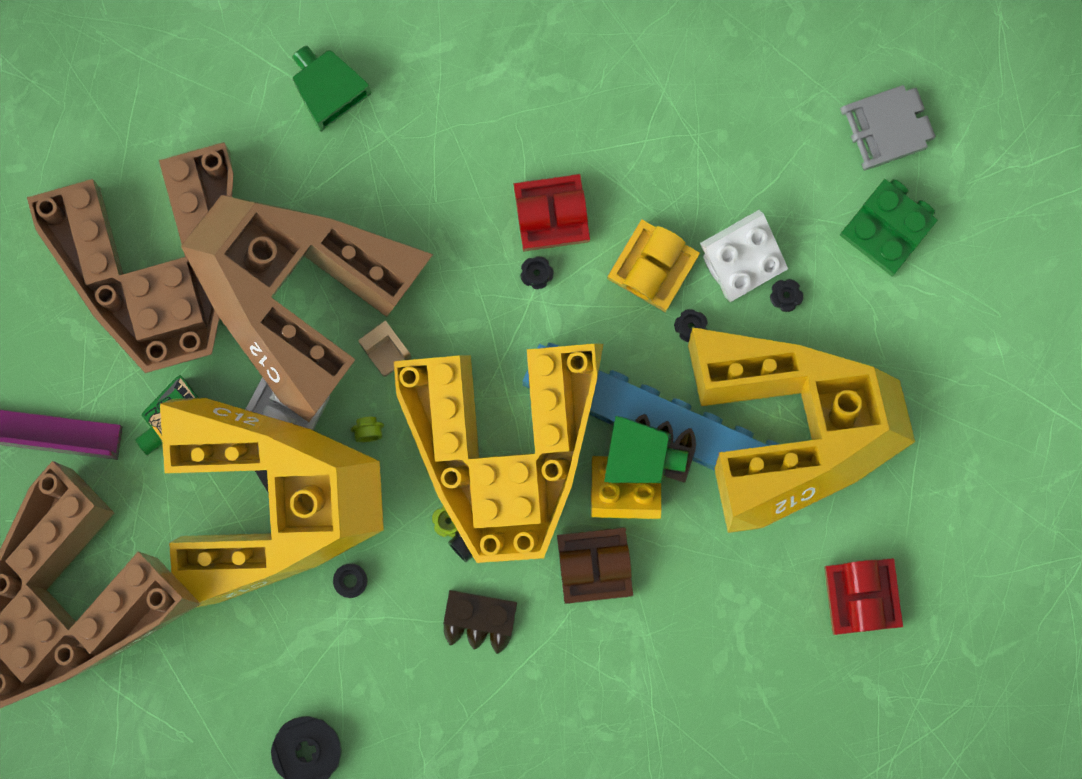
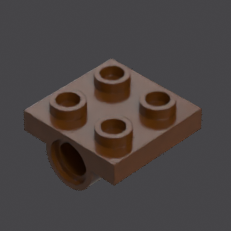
[557,528,633,604]

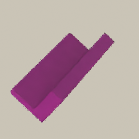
[0,410,123,460]

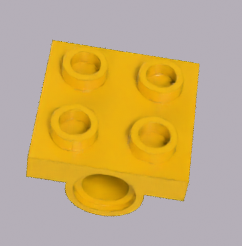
[607,219,700,313]
[591,456,662,519]

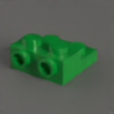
[840,178,938,277]

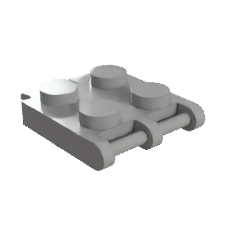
[840,85,936,171]

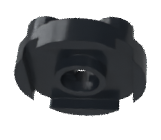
[271,716,342,779]

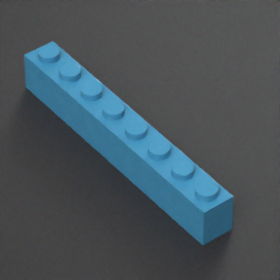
[522,343,779,471]

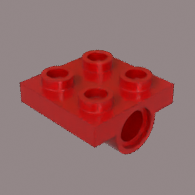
[513,174,590,252]
[824,558,903,635]

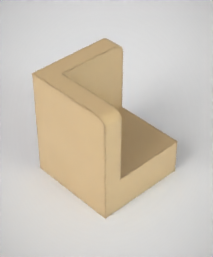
[358,320,412,377]

